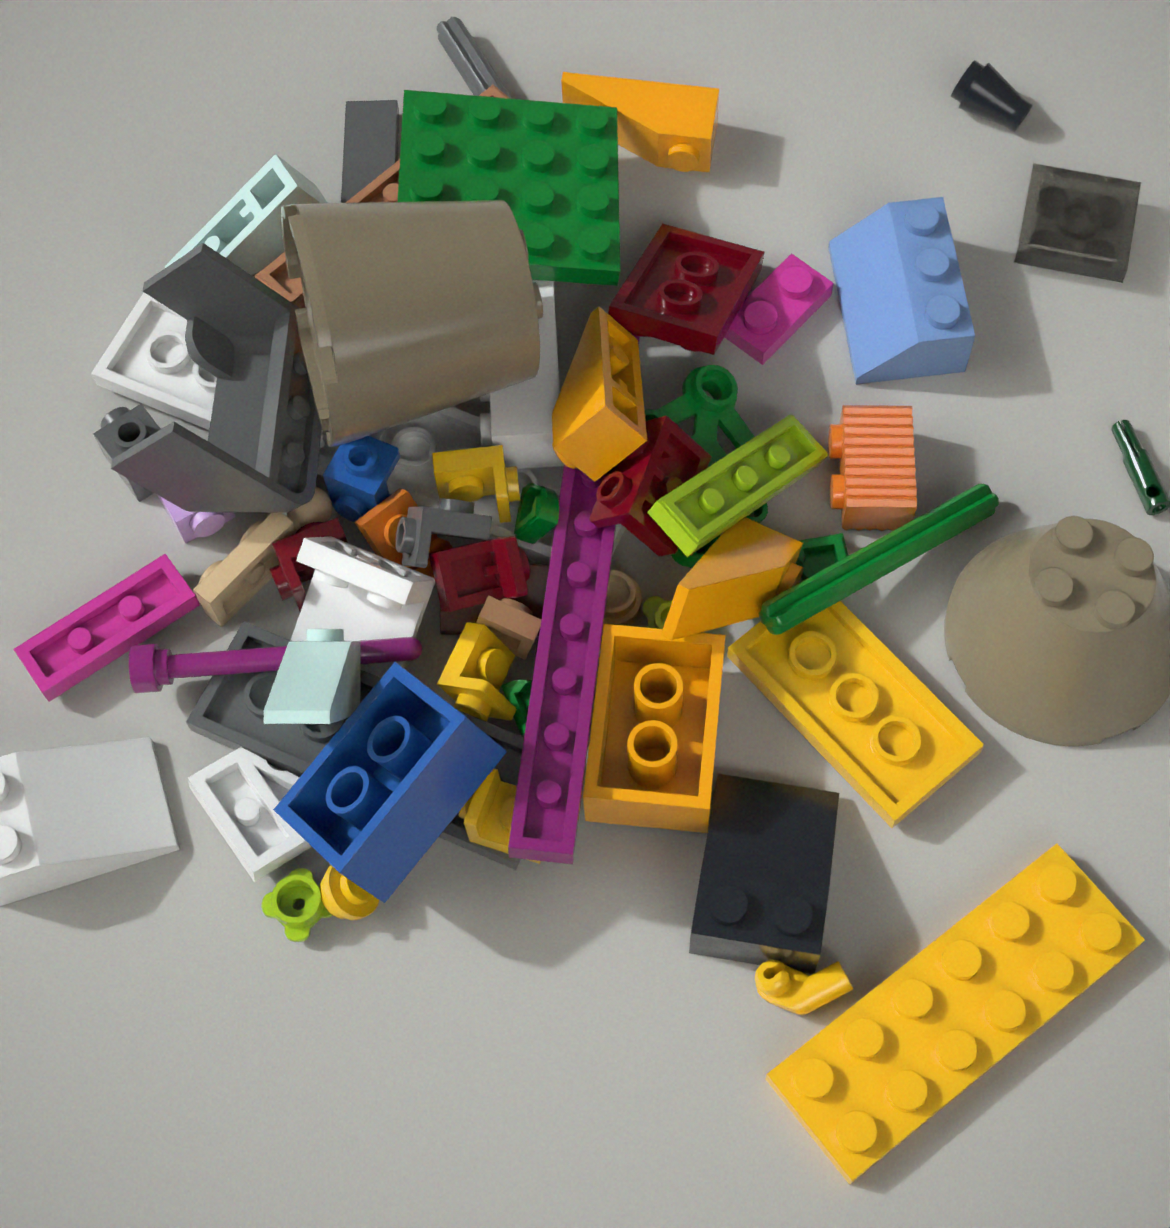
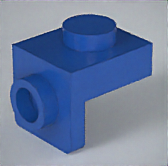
[323,436,400,522]

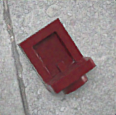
[269,517,348,612]
[429,536,530,612]

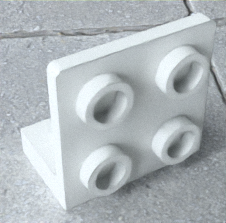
[291,536,435,678]

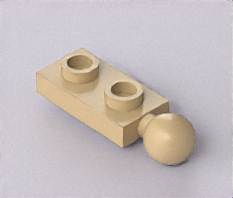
[193,487,333,628]

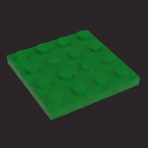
[397,90,620,286]

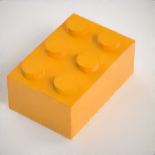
[583,624,726,833]

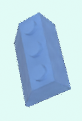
[828,197,975,384]

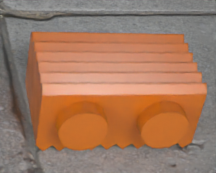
[828,405,917,531]

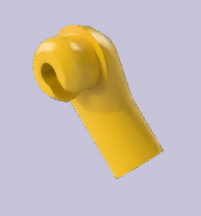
[754,960,854,1015]

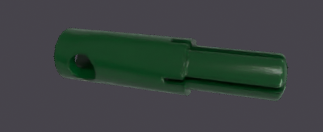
[1111,420,1170,515]

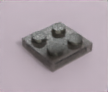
[1014,163,1141,283]

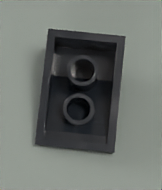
[689,773,839,974]

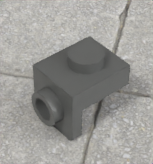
[396,498,492,568]

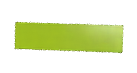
[647,414,829,557]

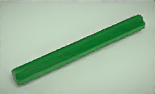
[759,484,999,635]

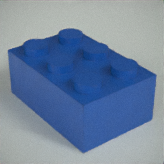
[273,662,507,903]

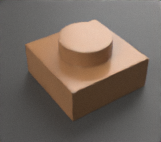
[476,595,541,660]

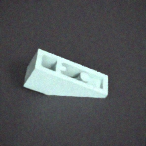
[165,154,328,275]
[264,629,360,724]

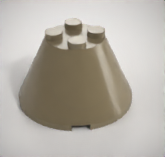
[944,516,1170,746]

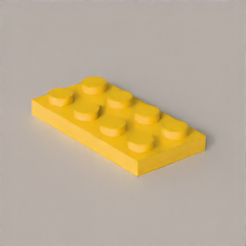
[727,601,984,828]

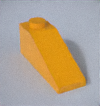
[561,72,719,173]
[552,306,647,482]
[661,517,804,640]

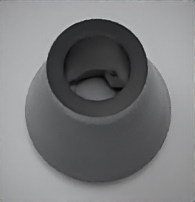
[951,60,1033,132]

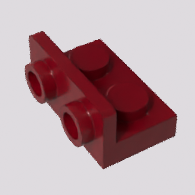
[589,416,712,556]

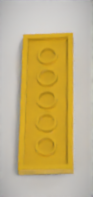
[765,843,1145,1185]

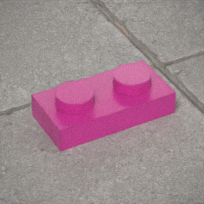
[724,253,834,365]

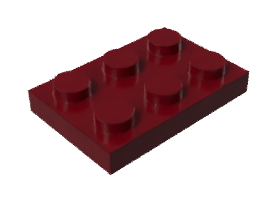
[608,223,765,355]

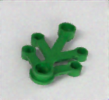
[644,365,768,568]

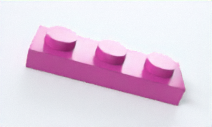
[13,554,200,702]

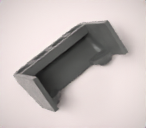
[111,243,322,513]

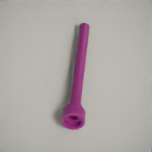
[129,637,422,693]

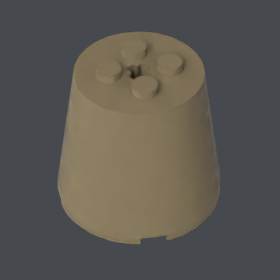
[281,200,543,447]

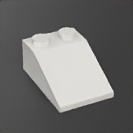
[0,737,180,906]

